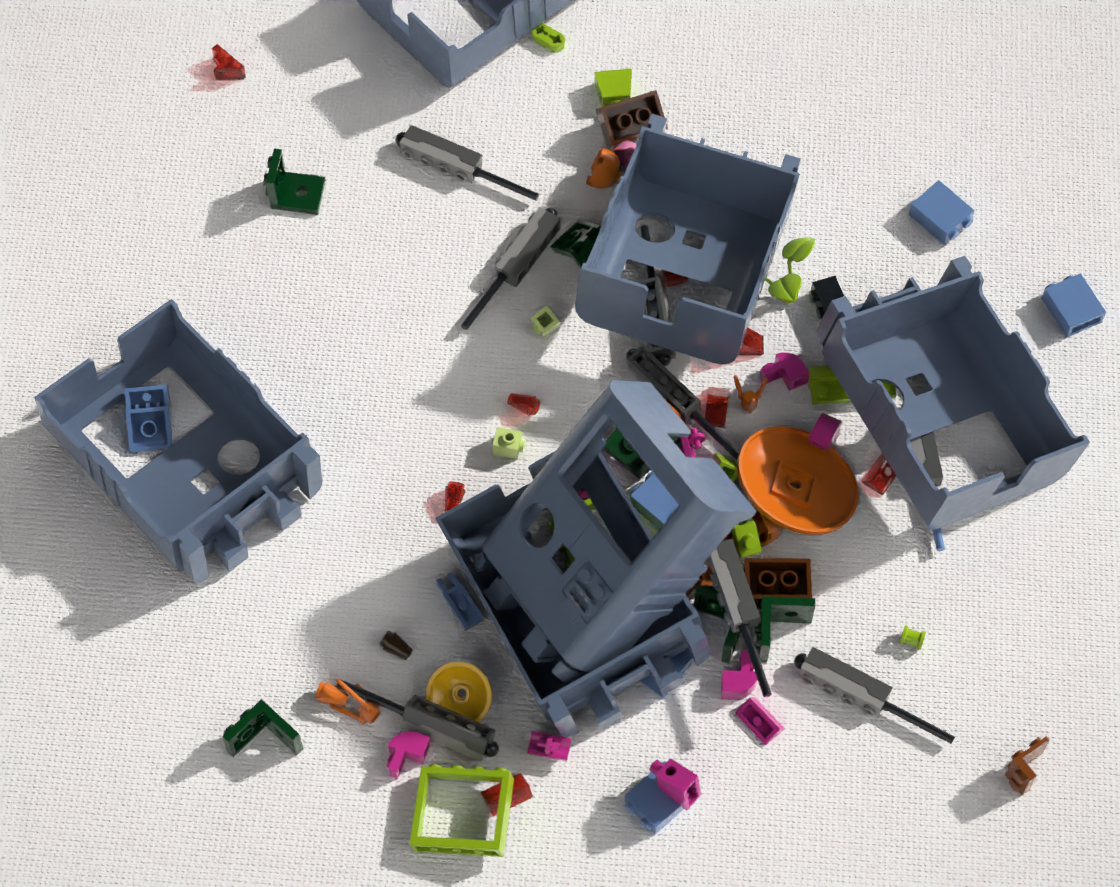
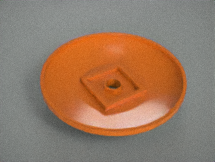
[737,426,859,535]

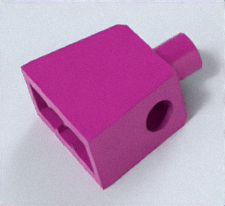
[649,759,702,811]

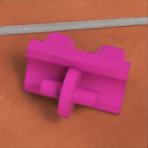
[674,420,705,458]
[527,731,572,762]

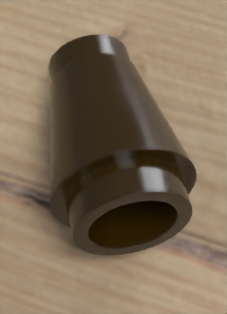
[379,631,413,660]

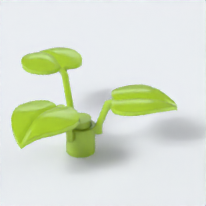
[765,237,815,304]

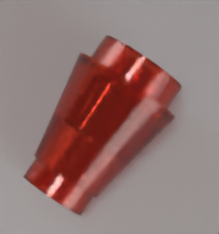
[507,393,540,416]
[444,481,466,512]

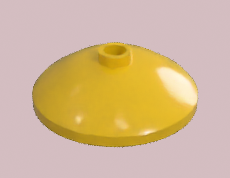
[426,661,492,722]

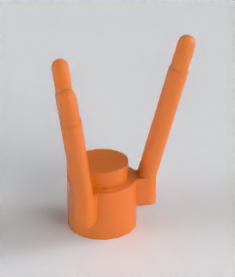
[733,375,768,413]
[330,679,381,725]

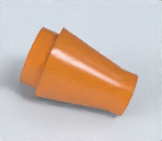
[314,681,349,707]

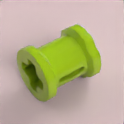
[899,625,926,650]

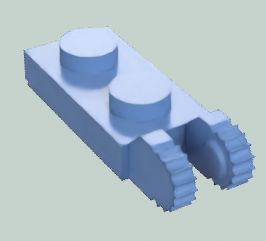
[435,572,484,631]

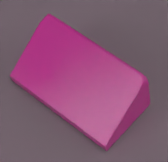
[735,697,785,745]

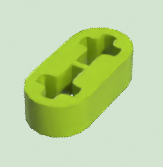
[532,23,565,52]

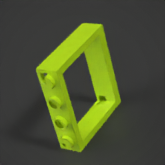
[409,764,514,857]

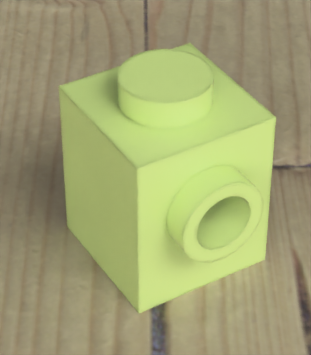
[531,306,561,337]
[493,427,526,460]

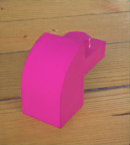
[759,352,810,391]
[808,413,843,452]
[721,650,757,700]
[386,731,431,779]

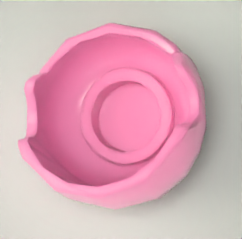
[612,141,637,170]

